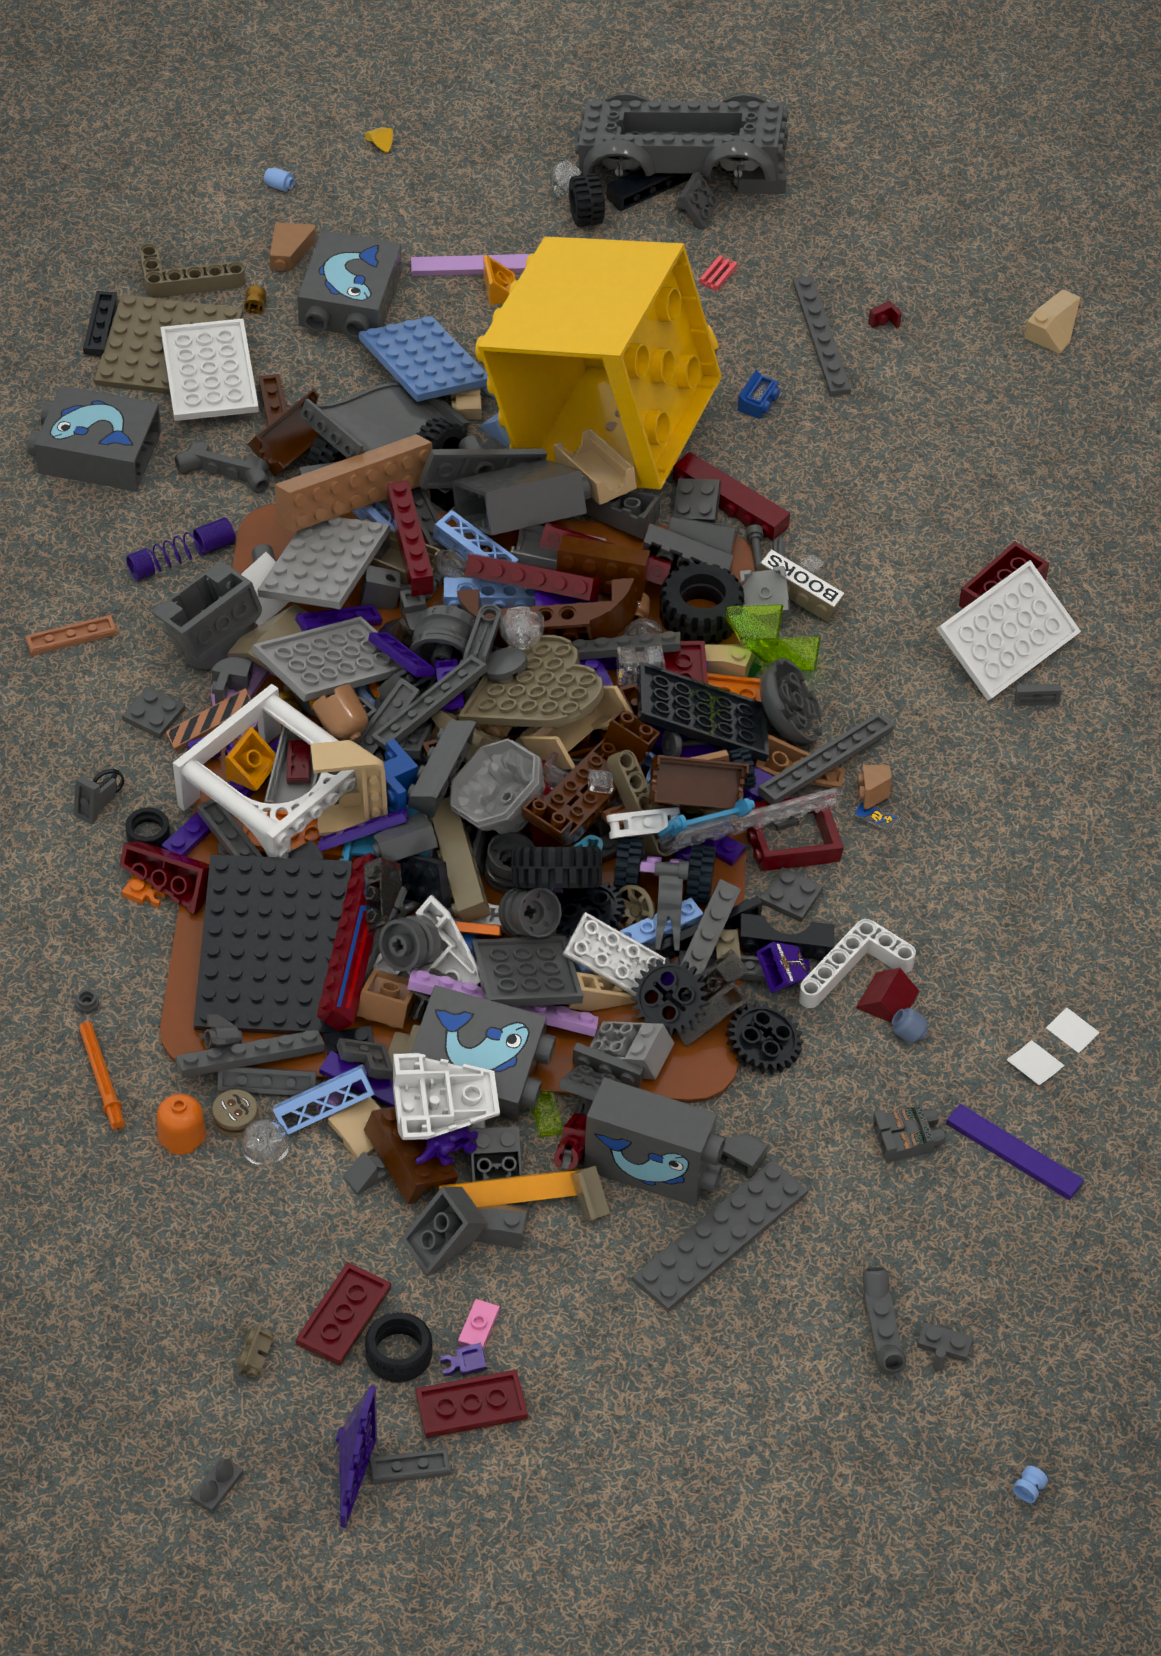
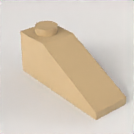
[567,972,637,1011]

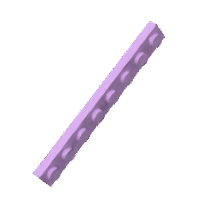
[407,969,599,1037]

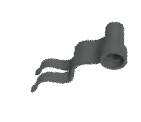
[655,861,689,951]

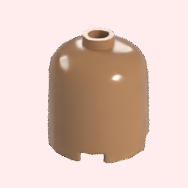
[312,684,368,742]

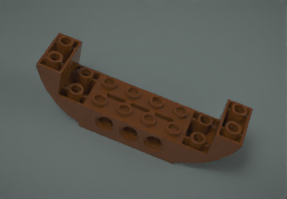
[457,578,638,649]
[522,708,661,846]

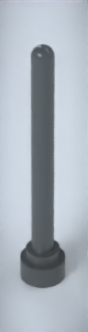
[746,525,764,572]

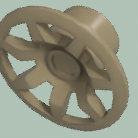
[617,885,655,930]

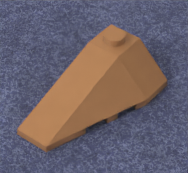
[751,734,845,789]

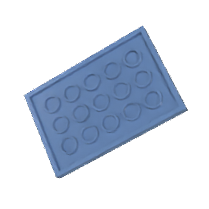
[359,316,488,402]

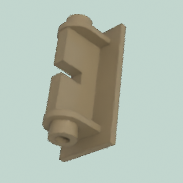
[236,1322,273,1378]

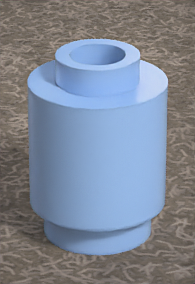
[264,167,295,192]

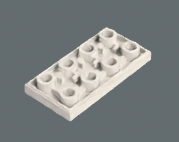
[562,912,666,997]

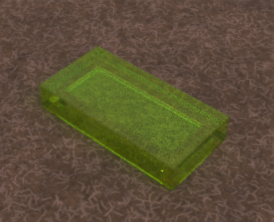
[532,1090,563,1138]

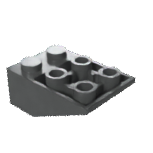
[469,1126,522,1182]

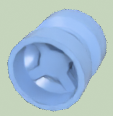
[1012,1466,1048,1503]

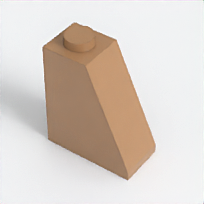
[270,222,316,271]

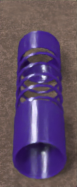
[126,517,236,581]

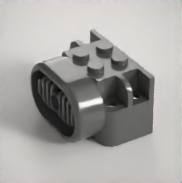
[152,561,262,670]

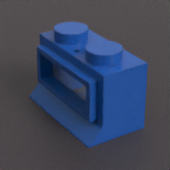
[737,369,780,419]

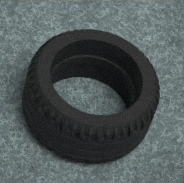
[365,1312,433,1382]

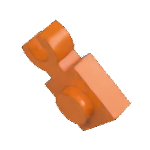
[122,875,166,907]

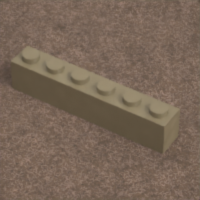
[427,796,491,923]

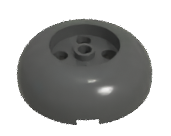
[760,658,822,745]

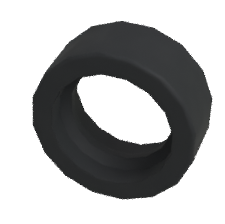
[125,807,170,848]

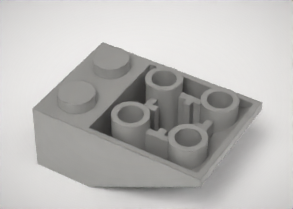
[589,1021,674,1080]

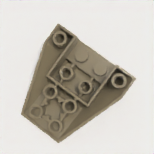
[227,604,309,699]

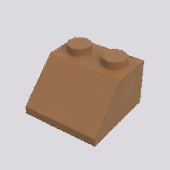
[357,969,416,1029]

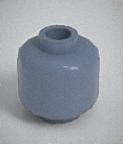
[892,1008,928,1043]

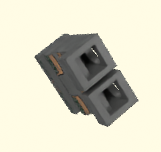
[873,1104,946,1163]

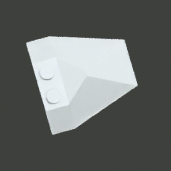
[373,895,480,1002]
[393,1053,500,1140]

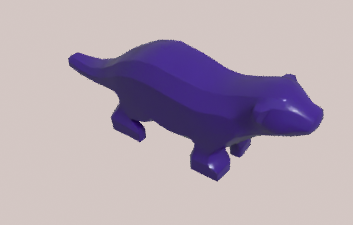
[416,1124,478,1166]

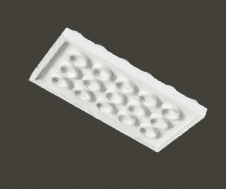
[161,319,259,421]
[936,560,1081,701]

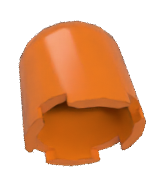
[156,1093,206,1155]

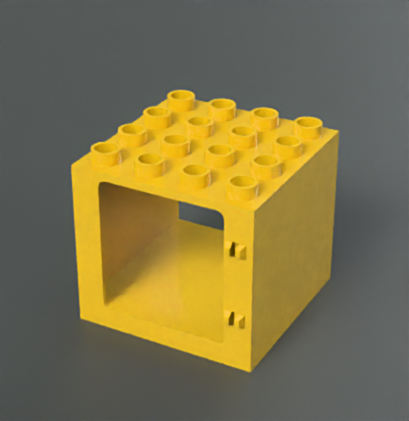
[475,236,722,489]

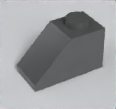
[719,1134,767,1178]

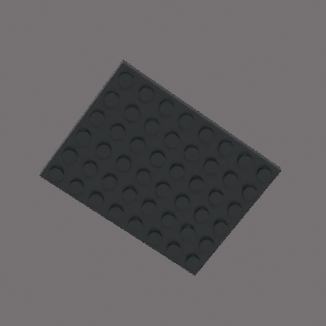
[194,854,352,1036]

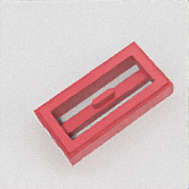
[699,255,737,291]

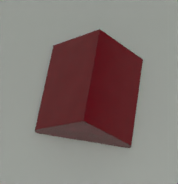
[856,968,919,1023]

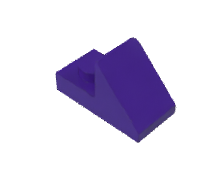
[695,824,746,866]

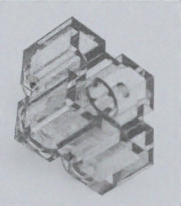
[616,646,665,688]

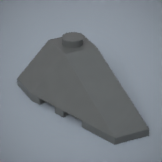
[475,1203,531,1249]

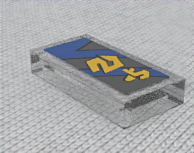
[850,800,901,837]

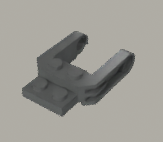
[460,604,501,706]

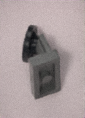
[74,769,124,824]

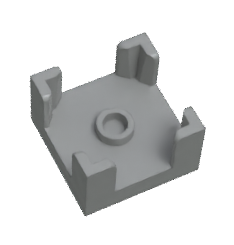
[740,566,790,618]

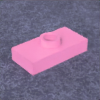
[458,1299,500,1349]

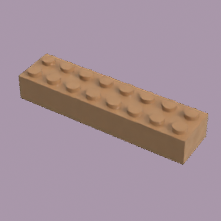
[274,434,432,533]

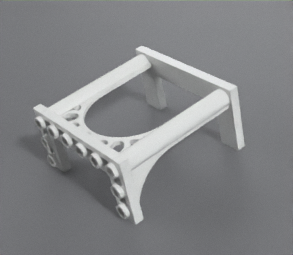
[173,684,356,858]

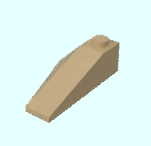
[1024,289,1081,354]
[705,644,757,677]

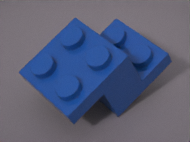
[383,739,418,814]

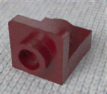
[868,301,902,328]

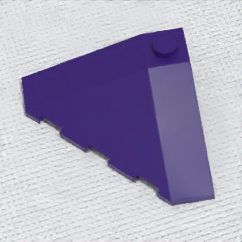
[336,1385,377,1528]

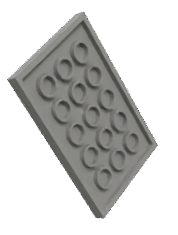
[257,516,391,609]
[252,616,405,702]

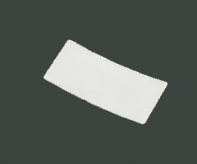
[1007,1008,1099,1085]

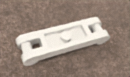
[606,807,680,839]

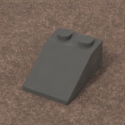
[401,1186,488,1276]

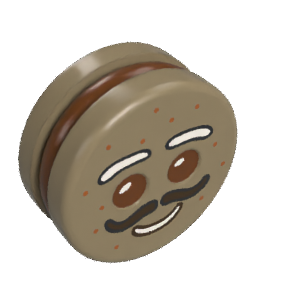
[212,1089,258,1137]

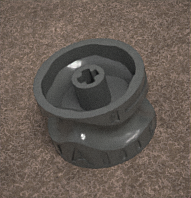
[410,605,476,682]

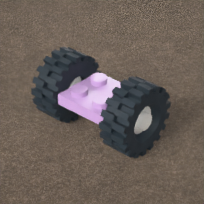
[613,837,716,905]

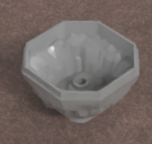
[450,739,545,834]

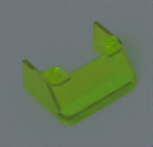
[724,604,821,672]

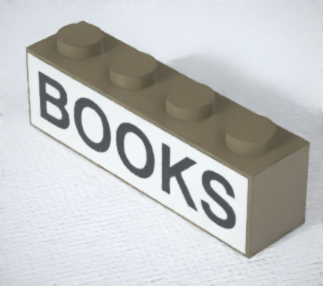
[756,549,845,622]

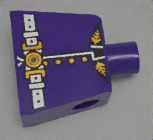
[756,942,810,993]

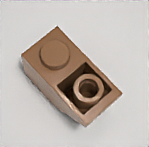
[857,764,891,809]

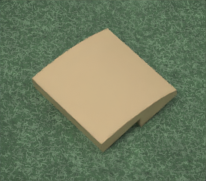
[328,1097,381,1159]

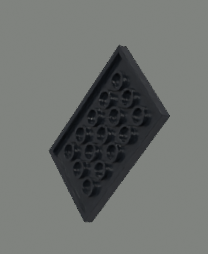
[637,661,769,762]

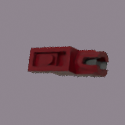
[554,1113,587,1170]

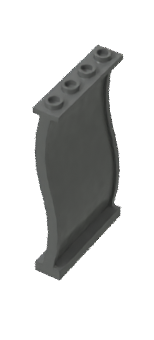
[300,382,470,458]

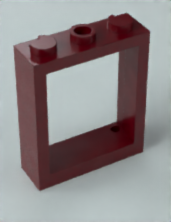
[741,794,844,871]

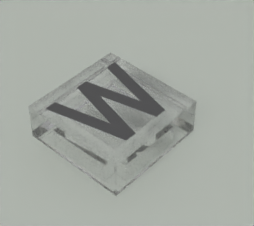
[588,769,614,794]

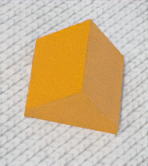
[483,255,516,305]
[225,726,276,791]

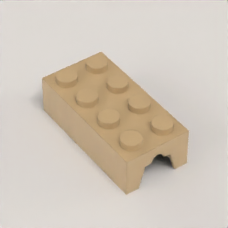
[554,429,637,505]

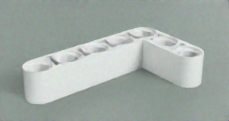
[799,919,916,1008]

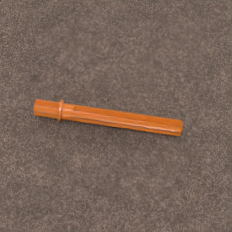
[79,1021,125,1130]

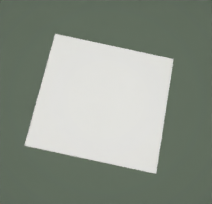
[241,552,289,626]

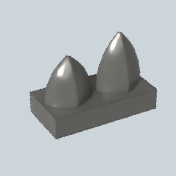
[190,1457,243,1514]

